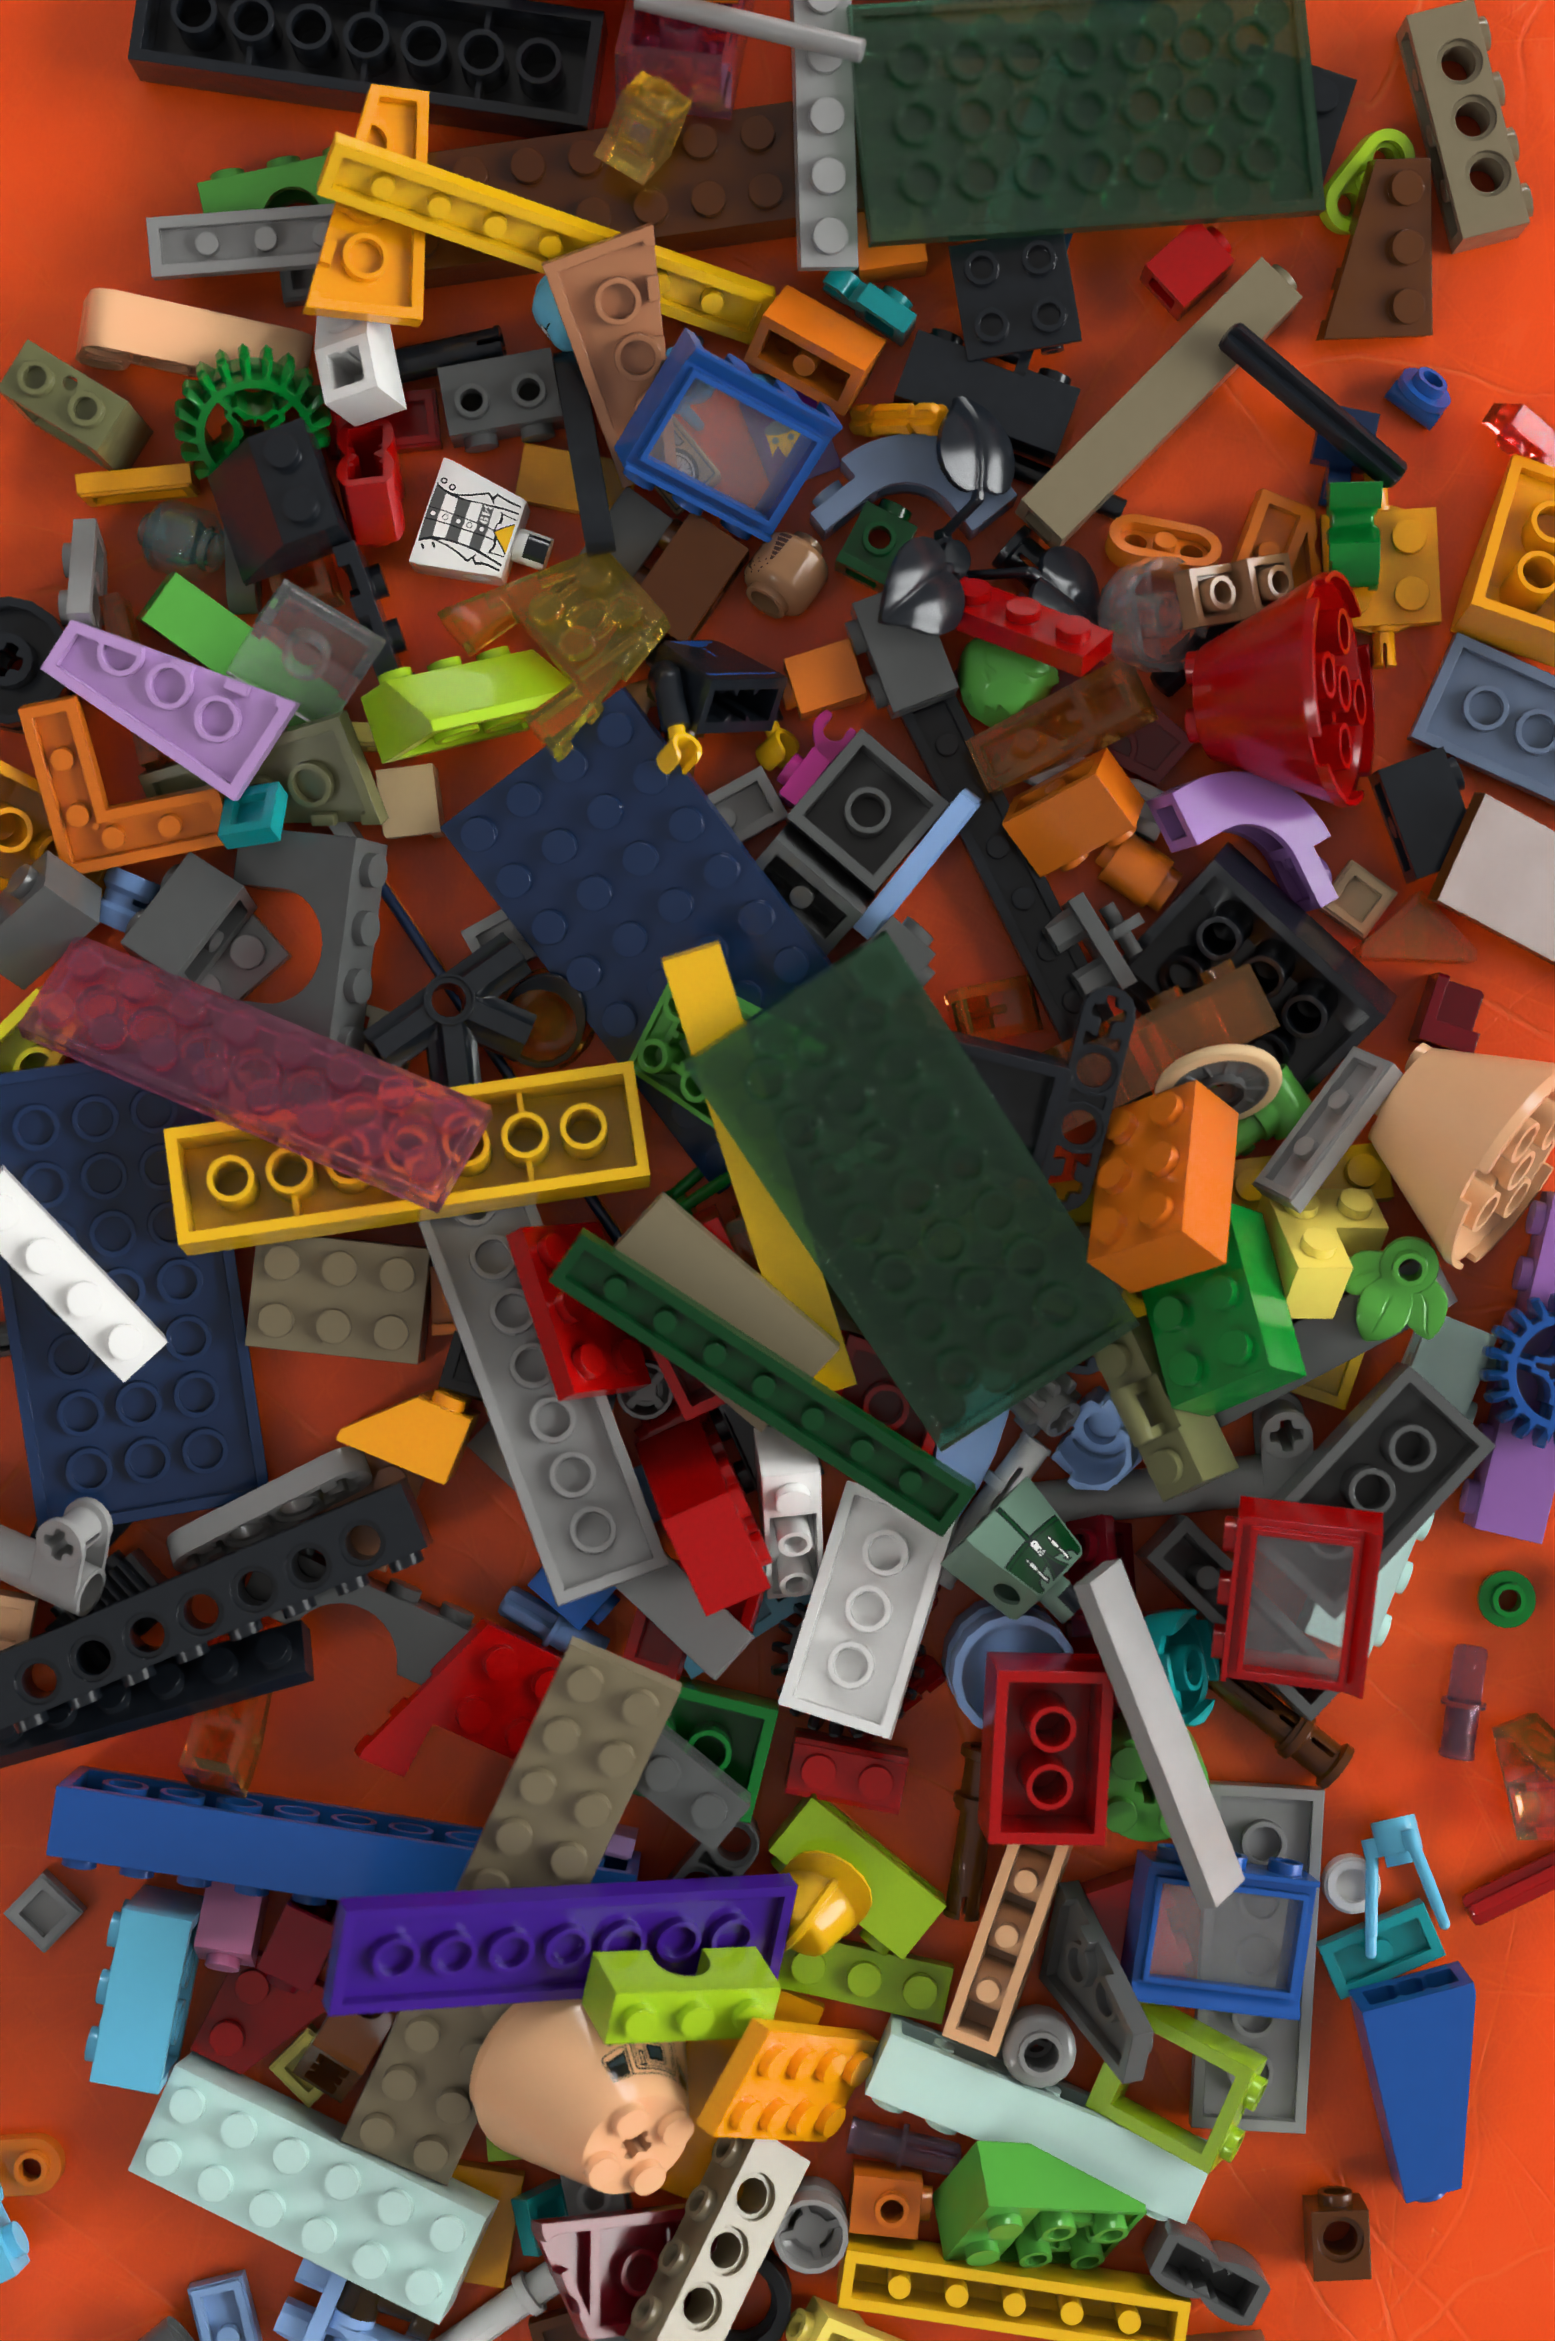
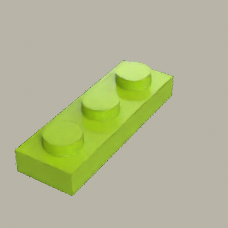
[778,1938,954,2024]

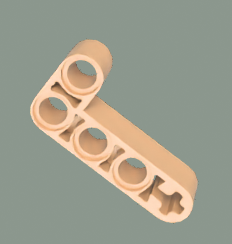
[75,288,313,391]

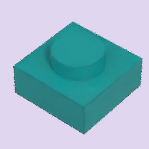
[217,781,289,850]
[511,2179,568,2257]

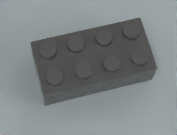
[1256,1362,1496,1619]

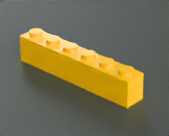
[837,2232,1191,2341]

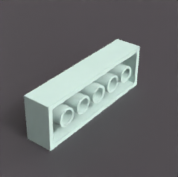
[128,2051,500,2325]

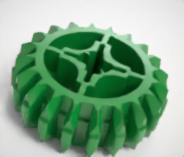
[174,343,332,480]

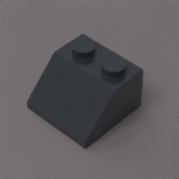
[207,417,353,586]

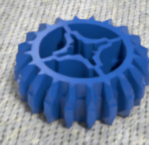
[1479,1293,1555,1449]

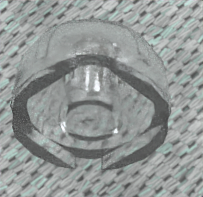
[1097,556,1208,673]

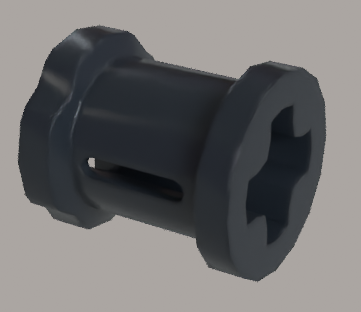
[991,525,1045,595]

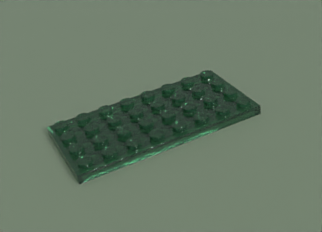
[846,0,1326,248]
[683,930,1140,1452]

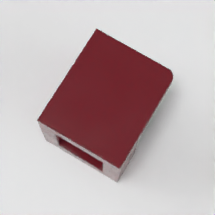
[1408,972,1484,1053]

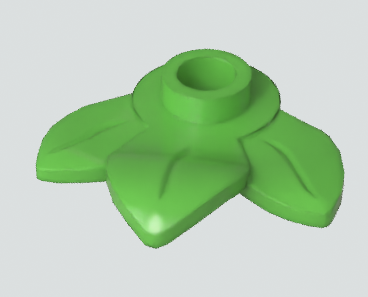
[1344,1236,1448,1341]

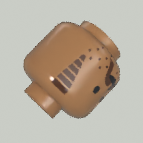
[744,531,828,618]

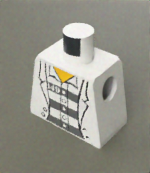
[409,458,554,586]

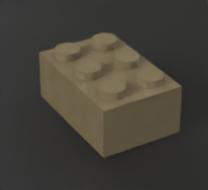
[245,1236,433,1364]

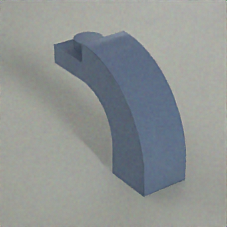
[810,433,1017,541]

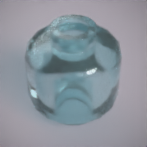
[137,499,225,582]

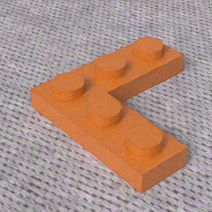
[18,694,225,874]

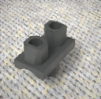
[1042,892,1145,1000]

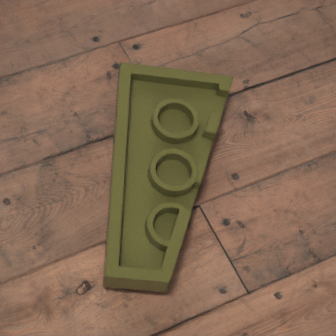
[138,710,389,826]

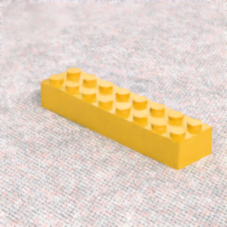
[163,1061,651,1256]

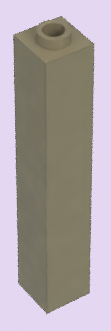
[1015,257,1302,548]

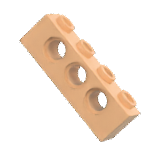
[942,1844,1073,2057]

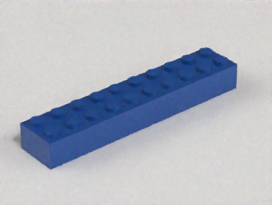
[46,1765,641,1906]

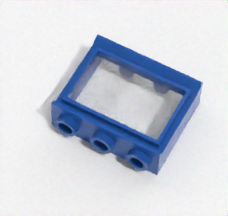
[614,328,843,543]
[1120,1843,1321,2021]

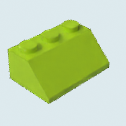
[360,646,582,764]

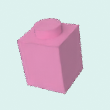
[193,1881,269,1973]

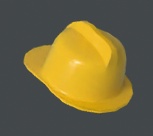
[779,1850,872,1957]

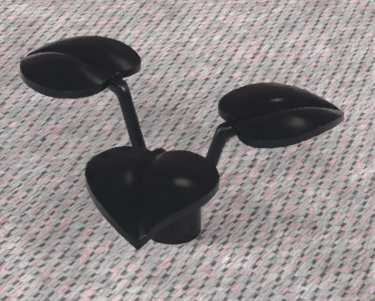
[878,396,1101,636]

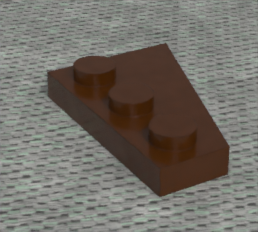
[1316,158,1433,341]

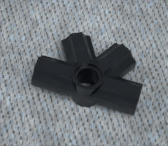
[361,932,537,1090]

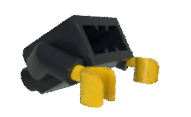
[645,637,799,775]

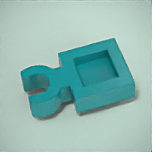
[822,271,917,347]

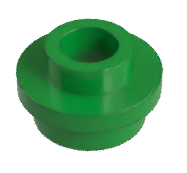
[1477,1570,1536,1628]

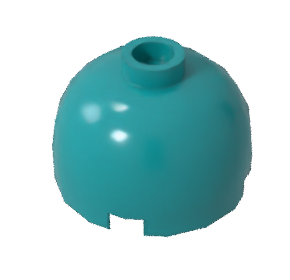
[1143,1609,1220,1727]

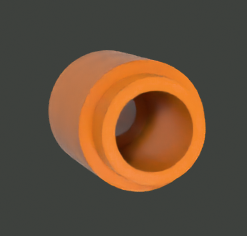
[1094,834,1183,912]

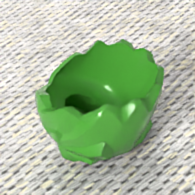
[957,637,1059,728]

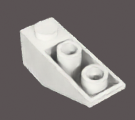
[314,316,407,427]
[753,1426,823,1599]

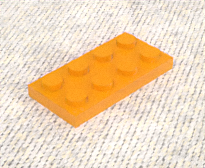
[695,2018,880,2142]

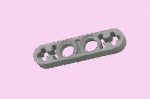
[166,1446,373,1573]

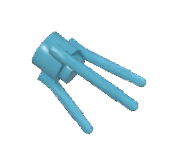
[1361,1814,1451,1959]

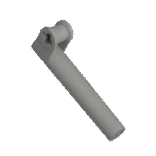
[1033,1392,1314,1525]
[0,1497,113,1617]

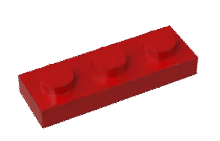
[955,576,1113,677]

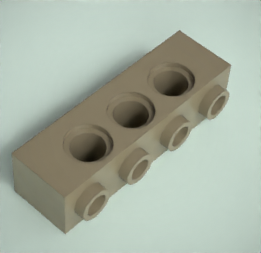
[1396,0,1534,254]
[624,2137,811,2341]

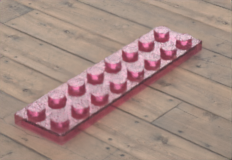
[18,937,493,1213]

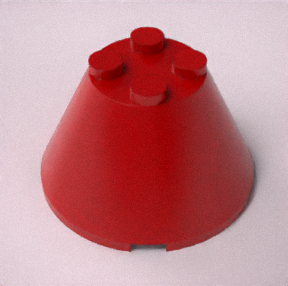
[1185,570,1375,807]

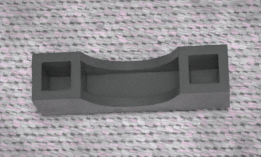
[245,1548,476,1685]

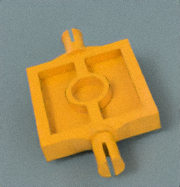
[1319,473,1442,669]

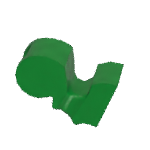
[1326,481,1384,591]

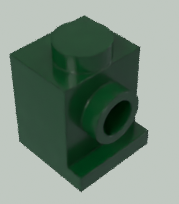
[835,498,918,593]

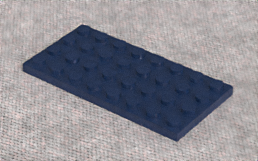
[440,687,866,1195]
[0,1044,269,1528]

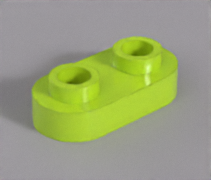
[1318,128,1415,235]

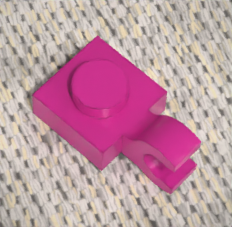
[776,710,856,809]

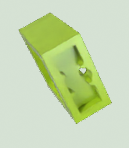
[1085,2002,1268,2174]

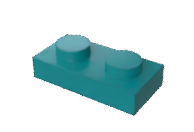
[1316,1898,1446,2000]

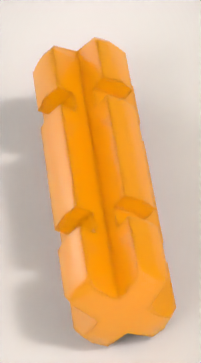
[849,402,949,437]

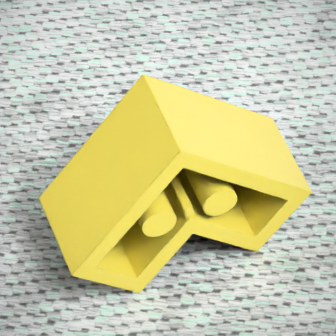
[1256,1188,1389,1319]

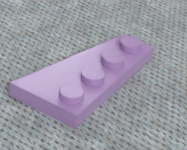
[40,620,301,801]

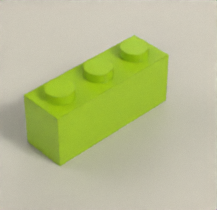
[768,1793,946,1960]

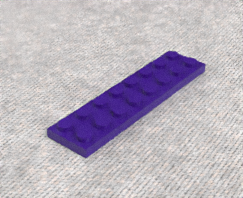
[322,1873,798,2016]

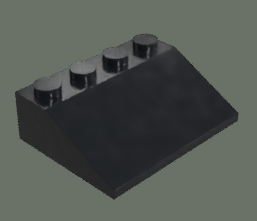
[1122,841,1397,1095]

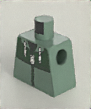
[940,1477,1083,1624]

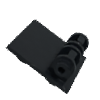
[948,226,1082,362]

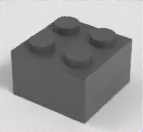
[786,728,950,896]

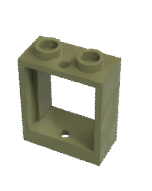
[0,339,153,471]

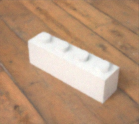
[0,1165,168,1383]

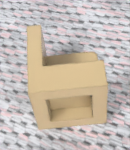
[375,763,446,839]

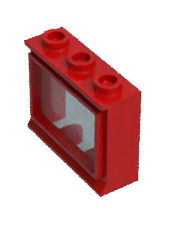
[1211,1495,1383,1699]

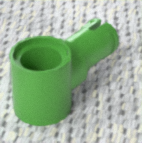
[1235,1064,1312,1157]

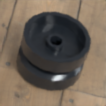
[0,596,82,734]

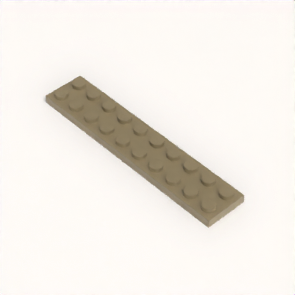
[341,1636,682,2185]

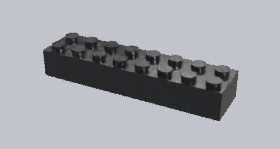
[128,0,608,138]

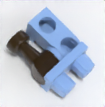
[273,2258,435,2341]

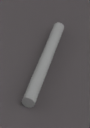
[634,0,866,63]

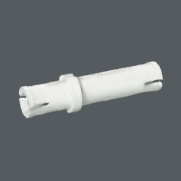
[939,1431,1052,1590]
[430,2261,560,2341]

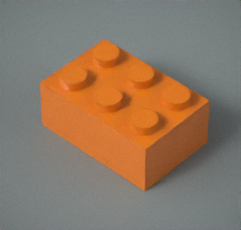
[1087,1080,1239,1294]

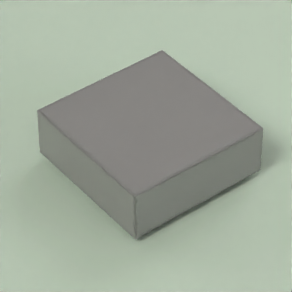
[3,1869,88,1953]

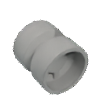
[774,2176,849,2274]

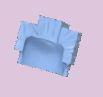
[1050,1386,1142,1491]

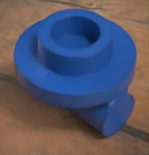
[1384,367,1451,431]

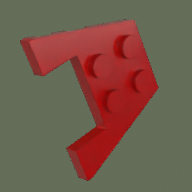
[354,1618,563,1778]

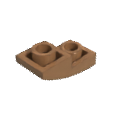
[1173,553,1295,631]

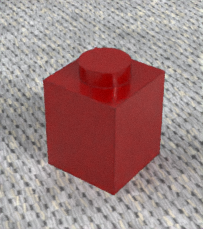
[1139,218,1235,321]

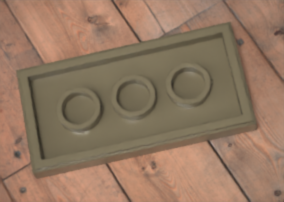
[613,1191,840,1432]

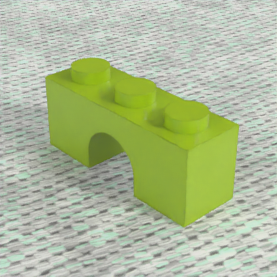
[581,1946,781,2045]

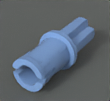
[498,1586,610,1653]

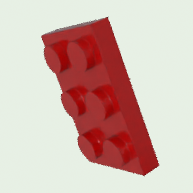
[506,1222,652,1402]

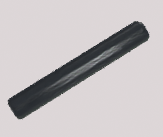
[1218,322,1408,488]

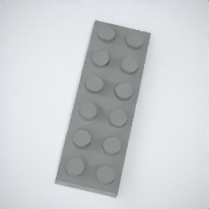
[1188,1780,1325,2134]

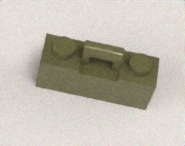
[1087,1315,1239,1502]

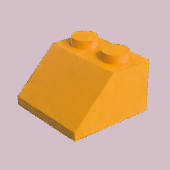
[336,1389,481,1485]

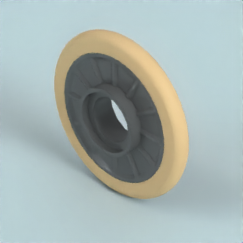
[1154,1044,1282,1120]

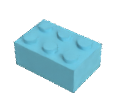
[84,1884,204,2095]

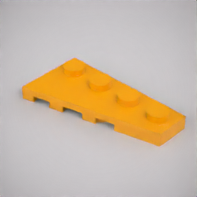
[302,84,429,327]

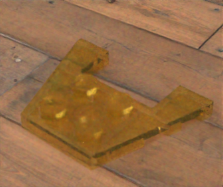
[437,552,671,763]

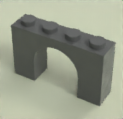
[210,830,388,1074]

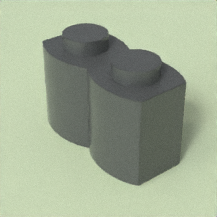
[1142,2218,1271,2326]

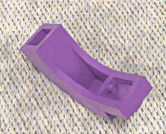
[1146,771,1339,912]

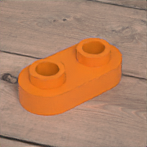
[1105,514,1222,579]
[0,2133,66,2197]

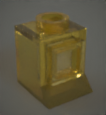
[593,70,693,186]

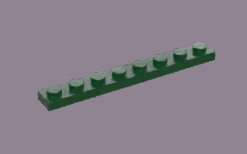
[549,1227,976,1537]

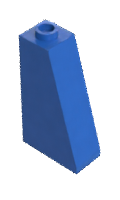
[1348,1961,1476,2203]

